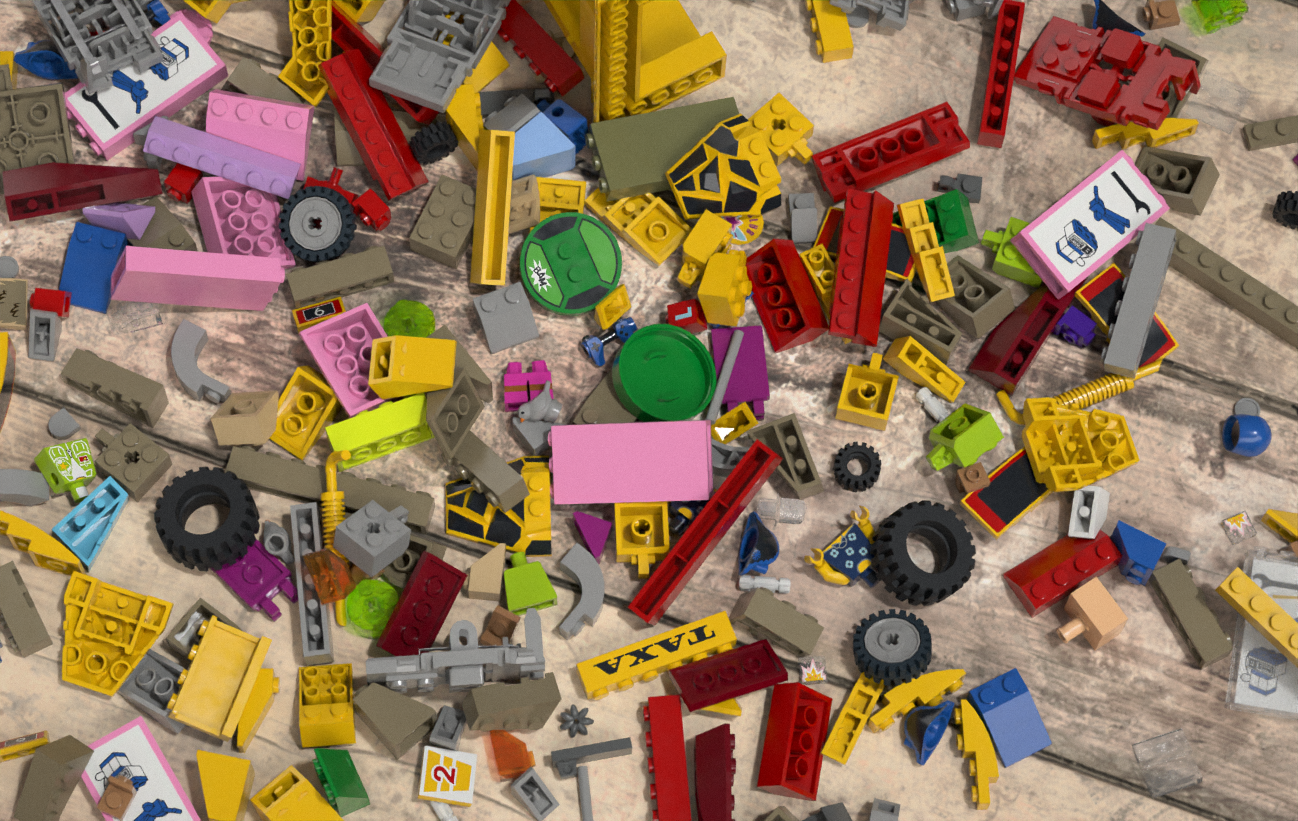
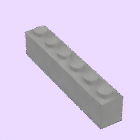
[1101,223,1177,379]
[290,502,334,665]

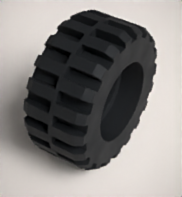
[154,466,260,572]
[870,500,976,606]

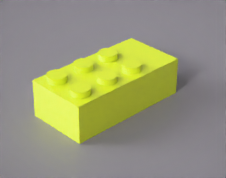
[325,392,435,472]

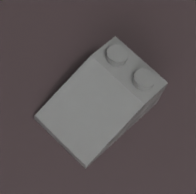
[117,649,187,734]

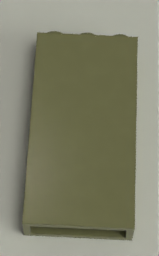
[585,97,739,202]

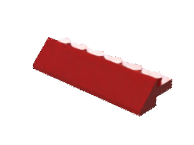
[318,49,429,201]
[811,102,970,203]
[828,189,894,347]

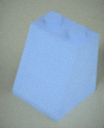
[512,112,575,181]

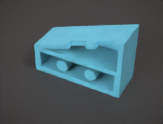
[52,476,129,572]

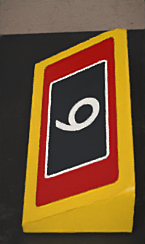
[292,296,346,334]
[0,730,51,763]

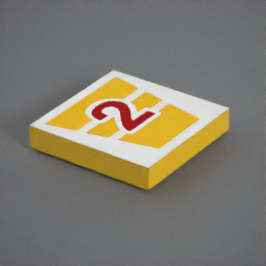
[418,746,477,807]

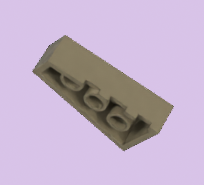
[61,348,169,428]

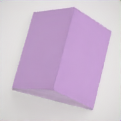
[83,202,155,240]

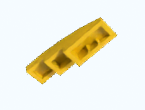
[1092,118,1199,150]
[897,198,955,302]
[821,672,885,765]

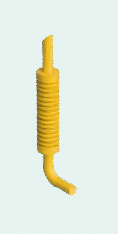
[996,358,1163,425]
[320,450,351,626]

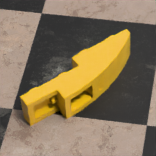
[799,244,851,344]
[868,669,966,733]
[954,699,999,810]

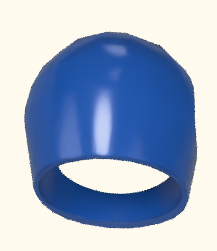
[1222,414,1272,457]

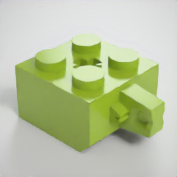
[981,217,1042,288]
[926,403,1004,471]

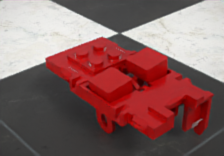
[1014,16,1201,131]

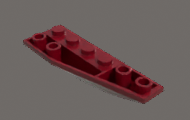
[2,162,163,222]
[968,277,1088,396]
[694,723,736,821]

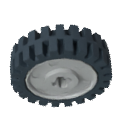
[279,186,357,262]
[853,609,932,686]

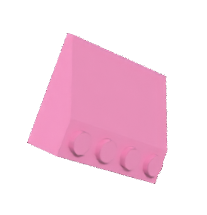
[206,89,315,181]
[191,177,296,269]
[299,303,404,418]

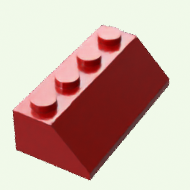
[746,239,829,353]
[1002,530,1122,618]
[757,682,833,801]

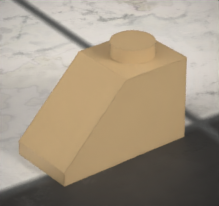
[464,543,506,602]

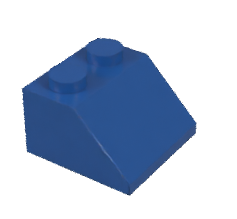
[1110,520,1166,586]

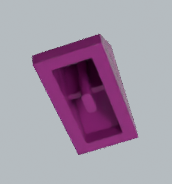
[573,511,612,564]

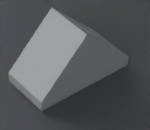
[28,309,62,361]
[513,417,565,456]
[511,767,560,821]

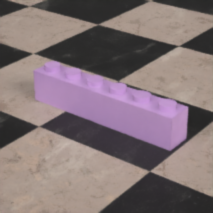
[143,116,301,199]

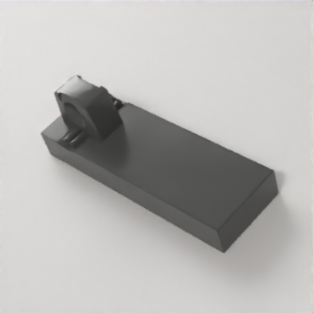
[479,87,555,119]
[551,737,632,779]

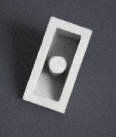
[1068,486,1110,539]

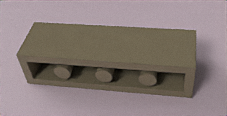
[286,246,394,309]
[441,431,530,513]
[1149,559,1233,670]

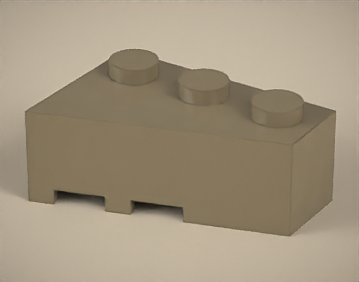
[879,279,962,365]
[462,672,562,732]

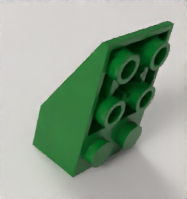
[892,189,979,254]
[312,748,370,817]

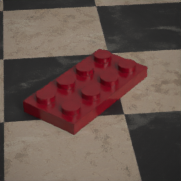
[376,551,468,657]
[669,639,788,712]

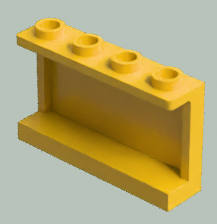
[167,615,272,742]

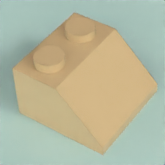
[210,390,279,447]

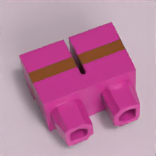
[504,360,554,412]

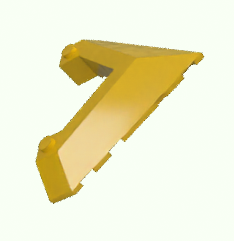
[183,0,332,107]

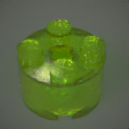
[1191,0,1249,34]
[384,299,436,338]
[346,579,399,640]

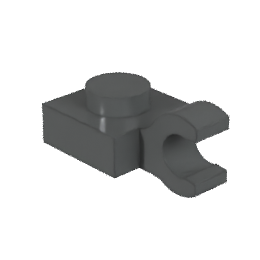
[937,173,983,204]

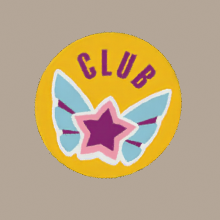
[719,214,764,245]

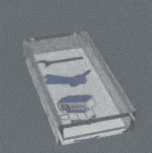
[1225,546,1298,720]

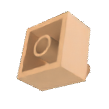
[1057,577,1128,651]

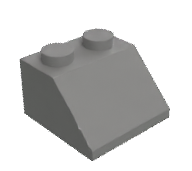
[483,94,540,133]
[473,282,539,355]

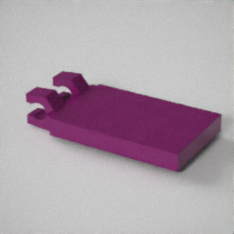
[711,325,770,420]
[210,539,298,622]

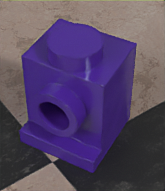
[1054,305,1097,347]

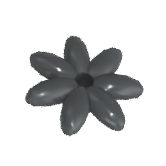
[560,704,594,738]

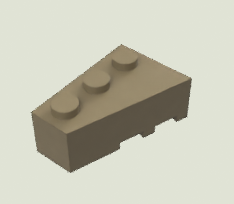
[221,57,306,104]
[746,413,824,500]
[0,561,53,658]
[729,587,824,658]
[14,735,94,821]

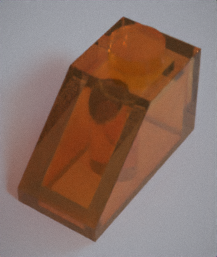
[303,548,356,605]
[489,730,536,783]

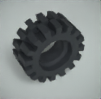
[409,122,459,164]
[1272,191,1298,230]
[833,442,882,492]

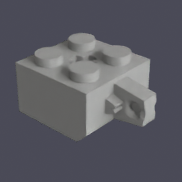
[333,500,411,577]

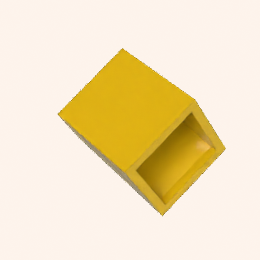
[196,750,255,821]

